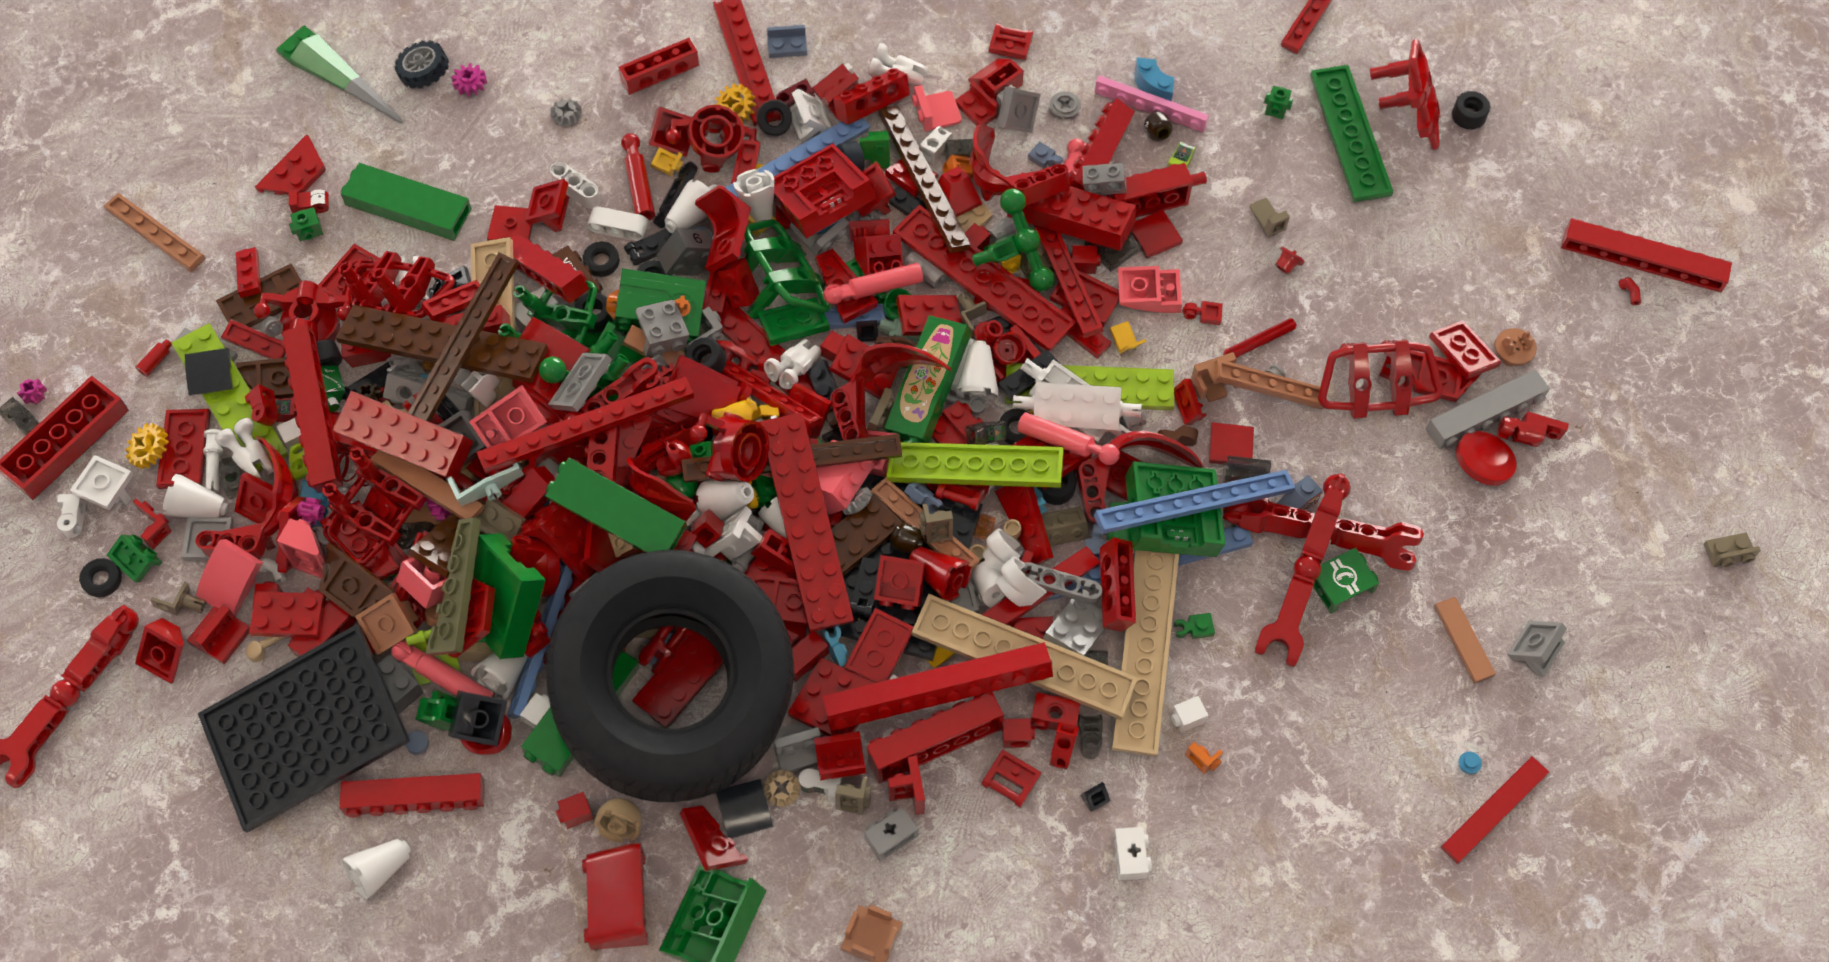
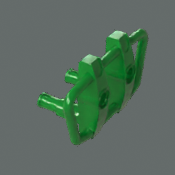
[743,219,831,319]
[498,281,598,384]

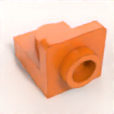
[942,154,973,179]
[1185,742,1223,774]

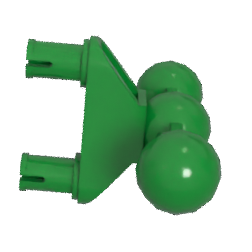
[972,188,1054,292]
[539,331,629,402]

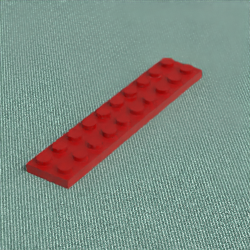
[893,205,1076,352]
[760,413,854,632]
[632,558,797,729]

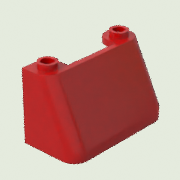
[582,843,648,950]

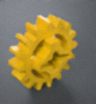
[713,83,756,125]
[125,423,169,469]

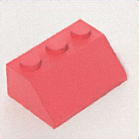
[816,440,874,515]
[277,519,327,579]

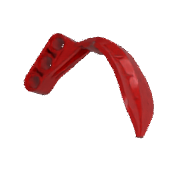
[970,123,1070,206]
[830,343,951,440]
[626,417,704,522]
[1076,431,1204,525]
[195,436,298,559]

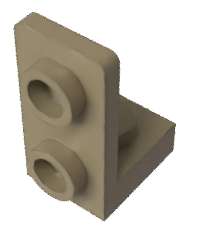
[1249,198,1290,237]

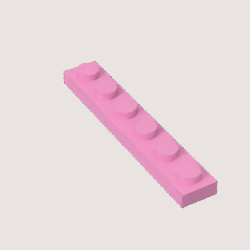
[1095,75,1209,133]

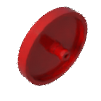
[1456,431,1517,486]

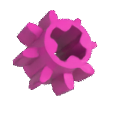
[17,378,47,405]
[297,497,325,525]

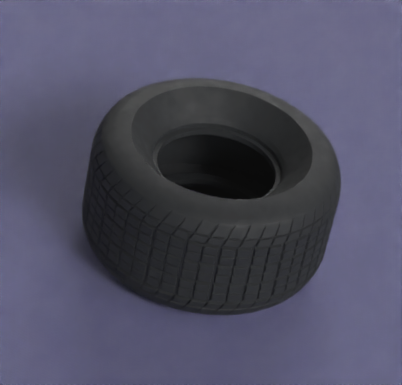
[546,550,794,803]

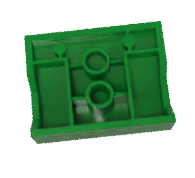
[659,865,767,962]

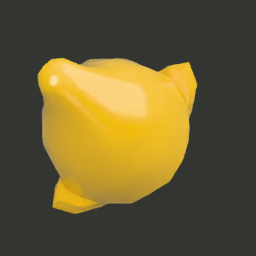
[711,398,758,420]

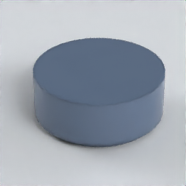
[405,730,429,755]

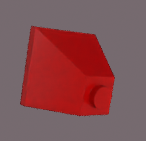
[648,106,691,157]
[938,166,982,217]
[135,618,184,684]

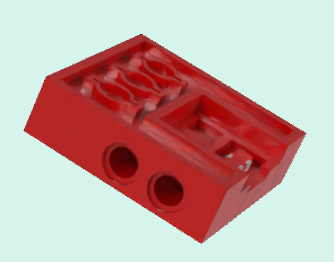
[773,143,877,239]

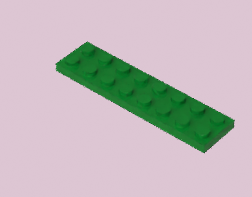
[1310,65,1394,202]

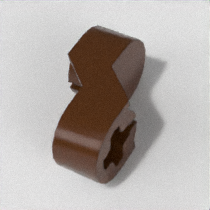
[1157,425,1199,446]

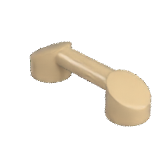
[969,519,1022,564]
[246,637,292,662]

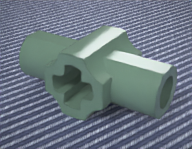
[878,318,920,343]

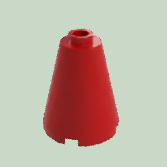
[909,547,972,601]

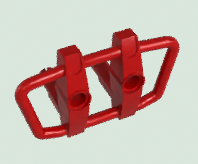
[1370,39,1440,150]
[338,251,455,318]
[1318,339,1443,419]
[322,447,434,566]

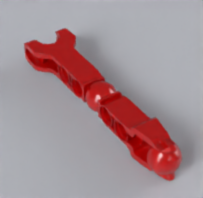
[490,357,661,492]
[1255,473,1351,667]
[1223,498,1424,571]
[0,605,139,788]

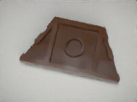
[236,358,294,399]
[319,542,397,617]

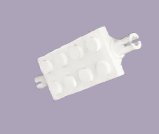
[1020,358,1132,443]
[1013,382,1141,430]

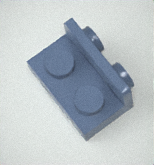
[767,25,807,58]

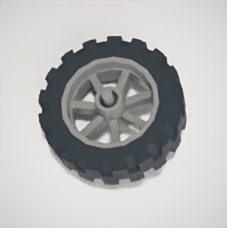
[394,40,449,89]

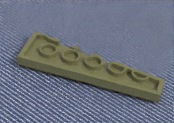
[426,517,481,656]

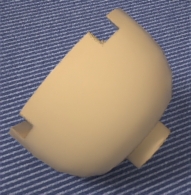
[594,798,642,843]

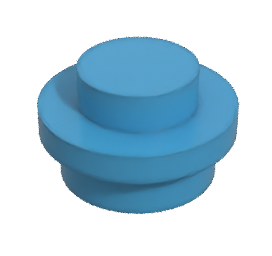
[1458,751,1482,774]

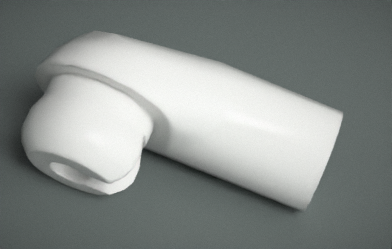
[259,557,287,584]

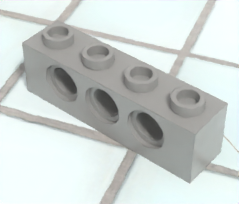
[383,369,474,417]

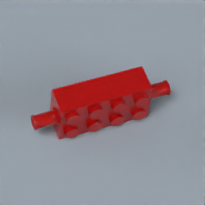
[1105,163,1207,218]

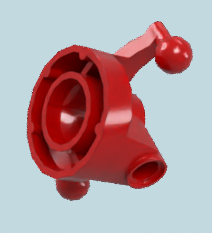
[665,104,758,173]
[253,280,352,342]
[690,412,770,482]
[510,535,560,599]

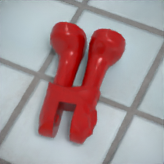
[638,626,694,676]

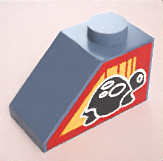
[1276,475,1323,510]

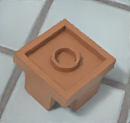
[1191,352,1239,402]
[355,593,418,655]
[841,904,903,962]

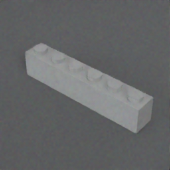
[1426,369,1550,449]

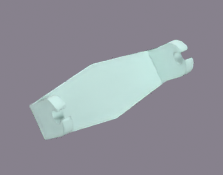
[447,462,524,506]

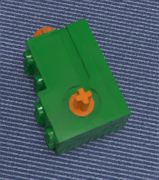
[606,268,706,349]

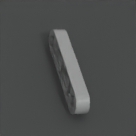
[1021,562,1102,603]

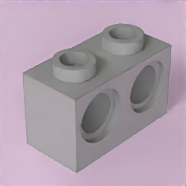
[1083,163,1126,195]

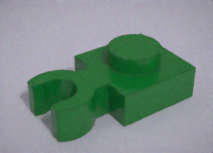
[1174,613,1215,639]

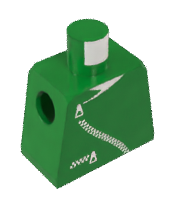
[321,365,345,412]

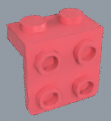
[911,85,962,132]

